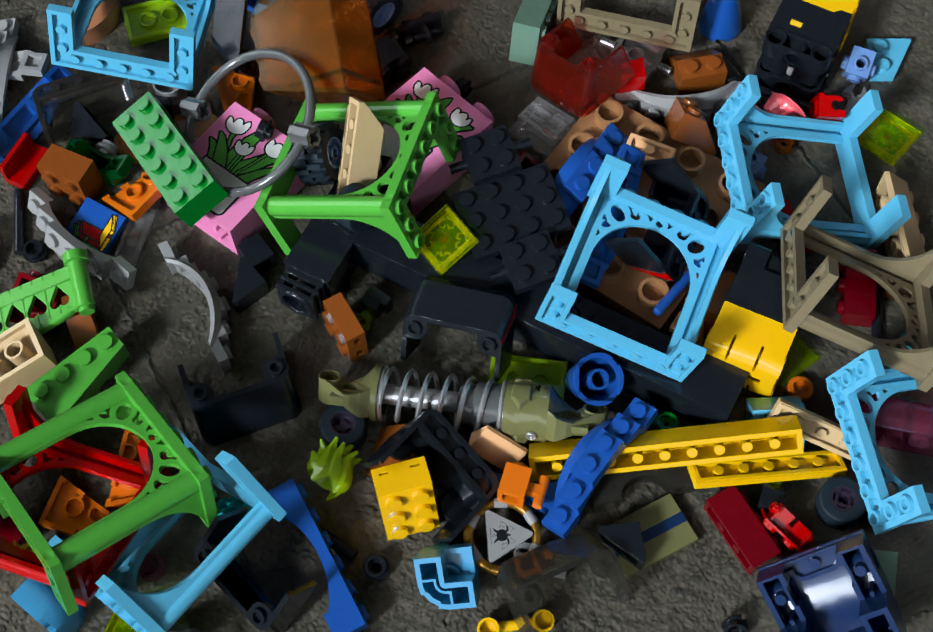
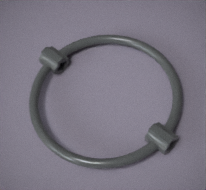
[179,48,322,197]

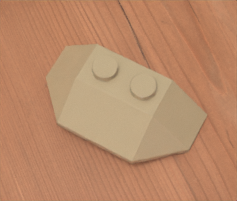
[336,96,385,195]

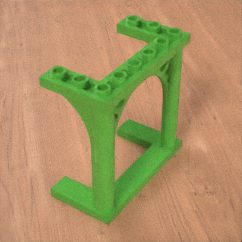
[254,91,461,259]
[0,371,221,616]

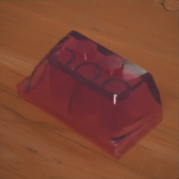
[836,393,933,457]

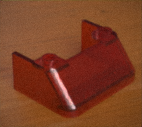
[530,17,636,117]

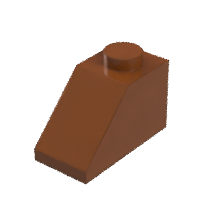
[61,295,99,350]

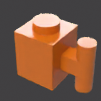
[497,461,550,509]

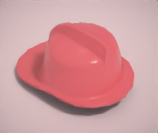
[763,91,806,118]

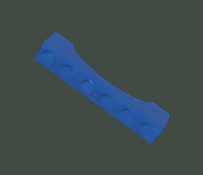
[267,478,370,632]

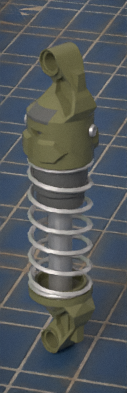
[318,364,608,444]

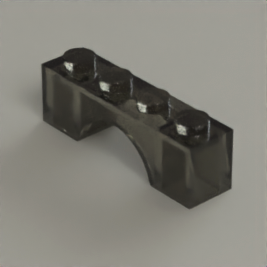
[589,466,696,513]

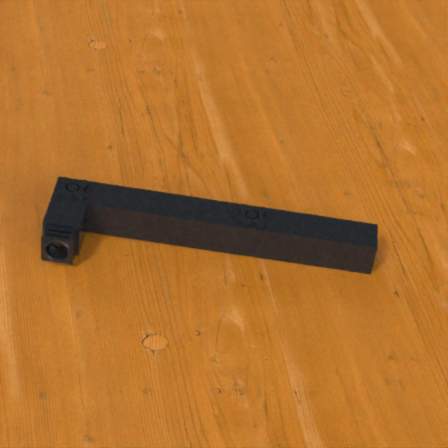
[276,184,749,425]

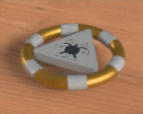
[463,497,542,576]

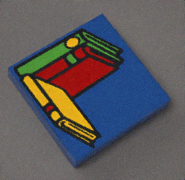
[66,197,129,254]

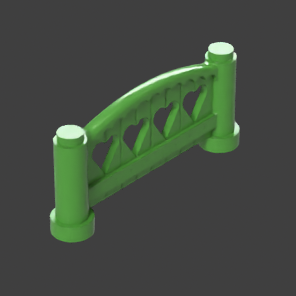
[0,248,96,335]

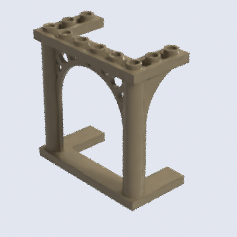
[556,0,702,52]
[780,174,933,392]

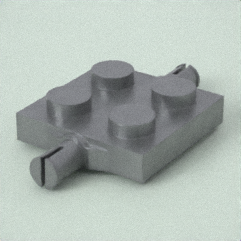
[599,36,673,85]

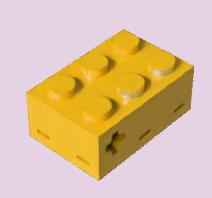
[371,456,440,541]

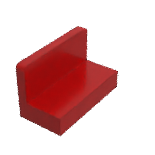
[0,132,48,191]

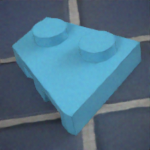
[864,38,911,81]

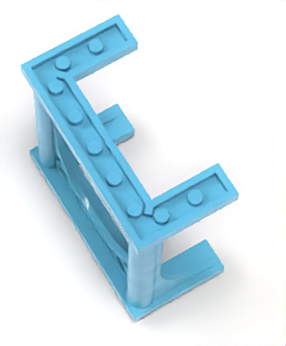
[46,0,216,91]
[714,74,911,250]
[535,154,756,382]
[826,349,933,535]
[48,424,287,632]

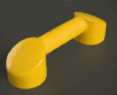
[477,609,555,632]

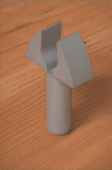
[841,83,867,114]

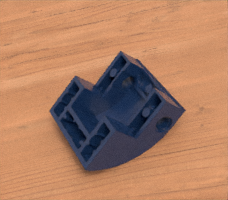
[756,529,907,632]

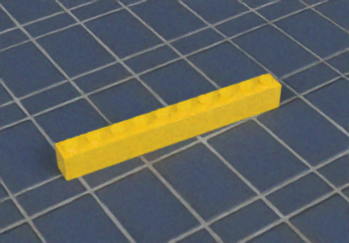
[528,415,804,482]

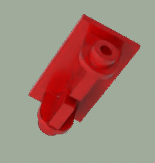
[761,501,815,552]

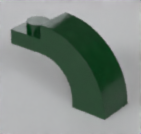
[65,138,135,186]

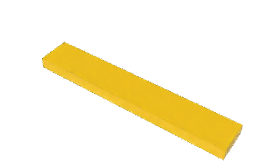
[687,450,848,489]

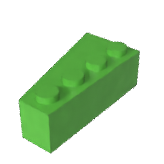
[27,326,130,421]

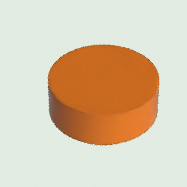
[786,376,814,403]

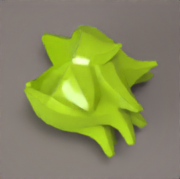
[307,436,362,501]

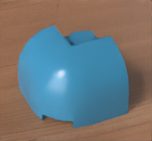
[413,542,481,610]
[10,578,85,632]

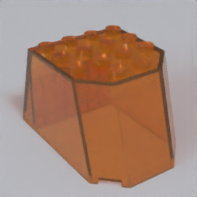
[250,0,386,103]

